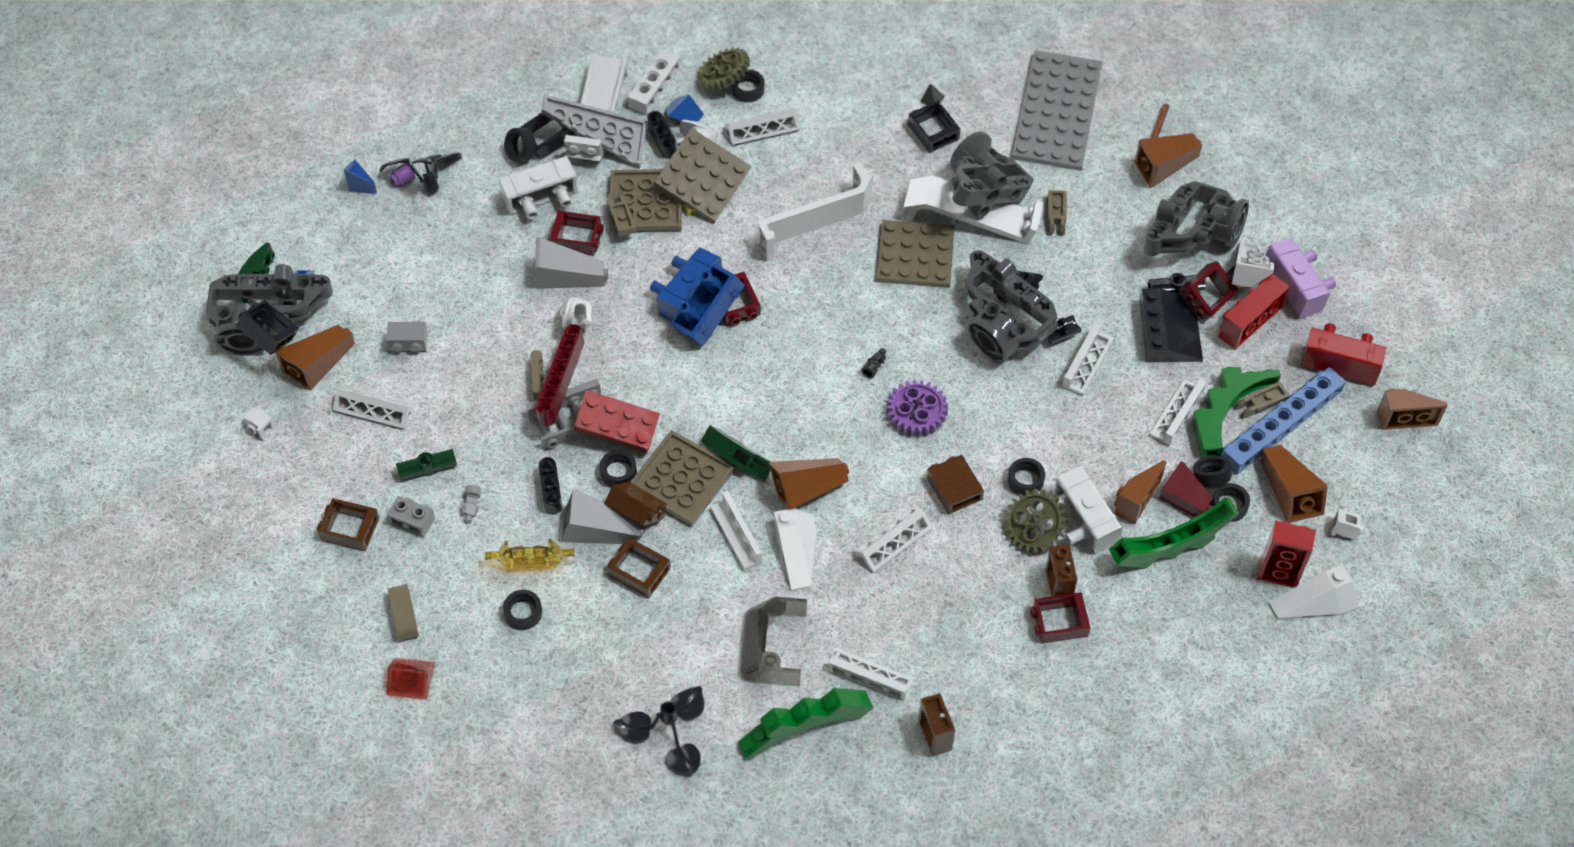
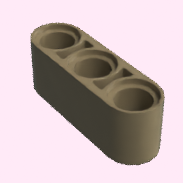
[387,584,419,641]

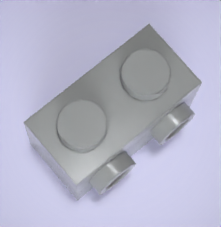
[386,322,428,352]
[387,496,435,537]

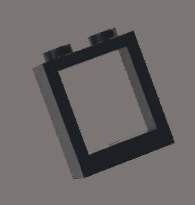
[908,100,961,153]
[519,113,576,159]
[236,300,299,355]

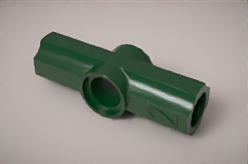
[396,449,457,481]

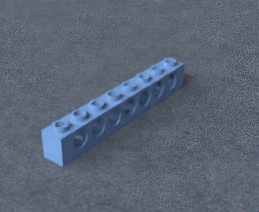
[1222,367,1346,475]

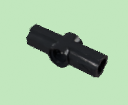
[1147,273,1205,295]

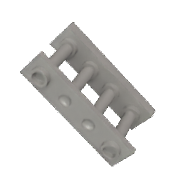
[526,379,601,450]

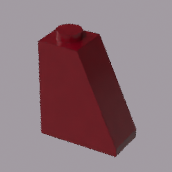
[1159,461,1213,518]

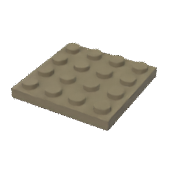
[654,128,752,223]
[609,169,682,231]
[877,220,955,288]
[631,430,736,526]

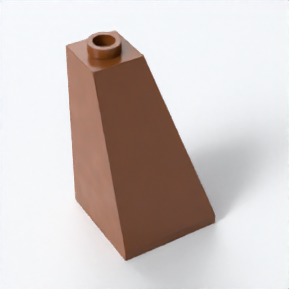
[1134,133,1202,188]
[275,325,355,390]
[1261,445,1328,523]
[769,458,849,510]

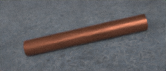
[1151,103,1170,138]

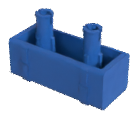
[650,247,723,322]
[670,262,745,347]

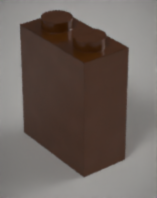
[927,454,984,515]
[605,481,667,526]

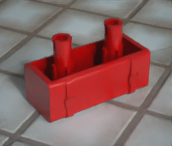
[1300,323,1387,386]

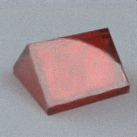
[386,657,435,700]

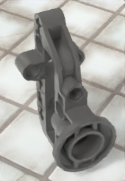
[949,131,1034,218]
[1143,181,1249,256]
[967,250,1058,363]
[206,264,333,356]

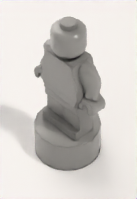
[461,485,481,524]

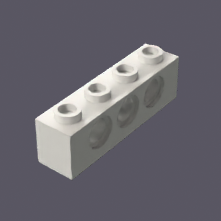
[627,50,680,115]

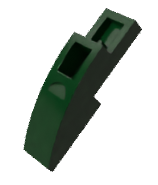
[235,242,275,304]
[700,425,771,481]

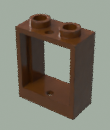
[317,498,380,552]
[607,538,671,599]
[1045,544,1078,596]
[918,693,956,756]

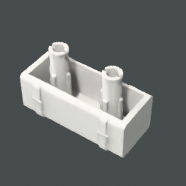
[499,156,578,219]
[1055,466,1122,554]

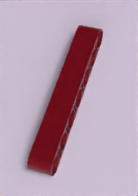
[535,324,584,427]

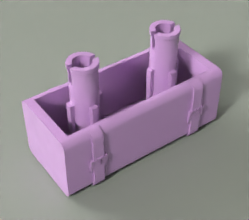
[1265,238,1336,318]

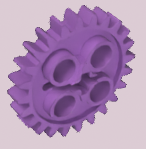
[886,379,948,436]

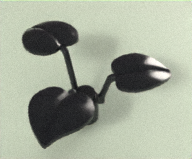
[379,152,462,192]
[614,686,705,774]

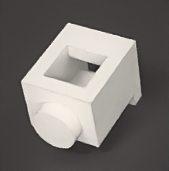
[243,407,276,441]
[1331,509,1363,540]

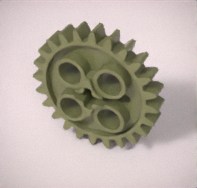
[696,47,751,91]
[1004,489,1068,553]

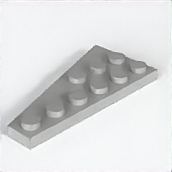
[541,95,647,169]

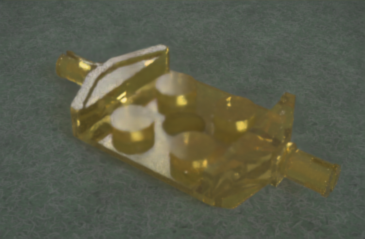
[485,539,575,570]

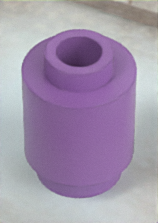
[389,163,416,187]

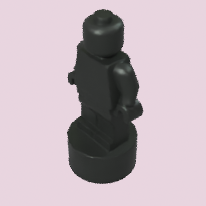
[861,348,886,378]

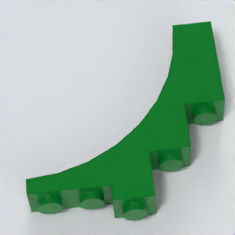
[1192,366,1281,459]
[1109,497,1239,568]
[738,688,874,760]

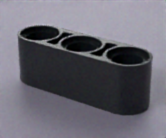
[647,111,677,159]
[539,457,562,515]

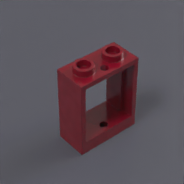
[550,210,604,256]
[1180,261,1238,320]
[722,272,761,326]
[1030,592,1091,644]

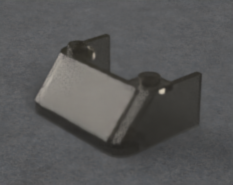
[740,597,807,687]

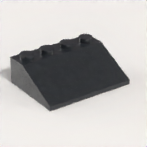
[1139,288,1203,363]

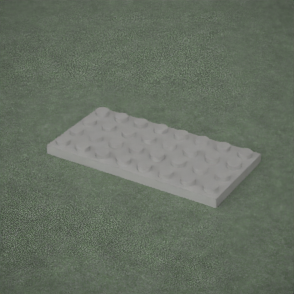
[1012,50,1102,171]

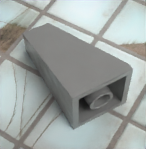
[535,237,608,289]
[561,489,643,544]

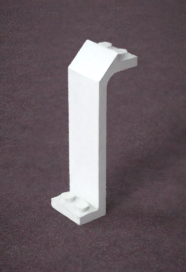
[564,53,629,161]
[757,162,874,261]
[903,176,1043,244]

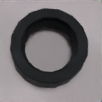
[732,69,765,103]
[504,128,536,162]
[600,450,637,487]
[1193,456,1232,488]
[1007,457,1046,496]
[1211,483,1250,522]
[503,589,543,630]

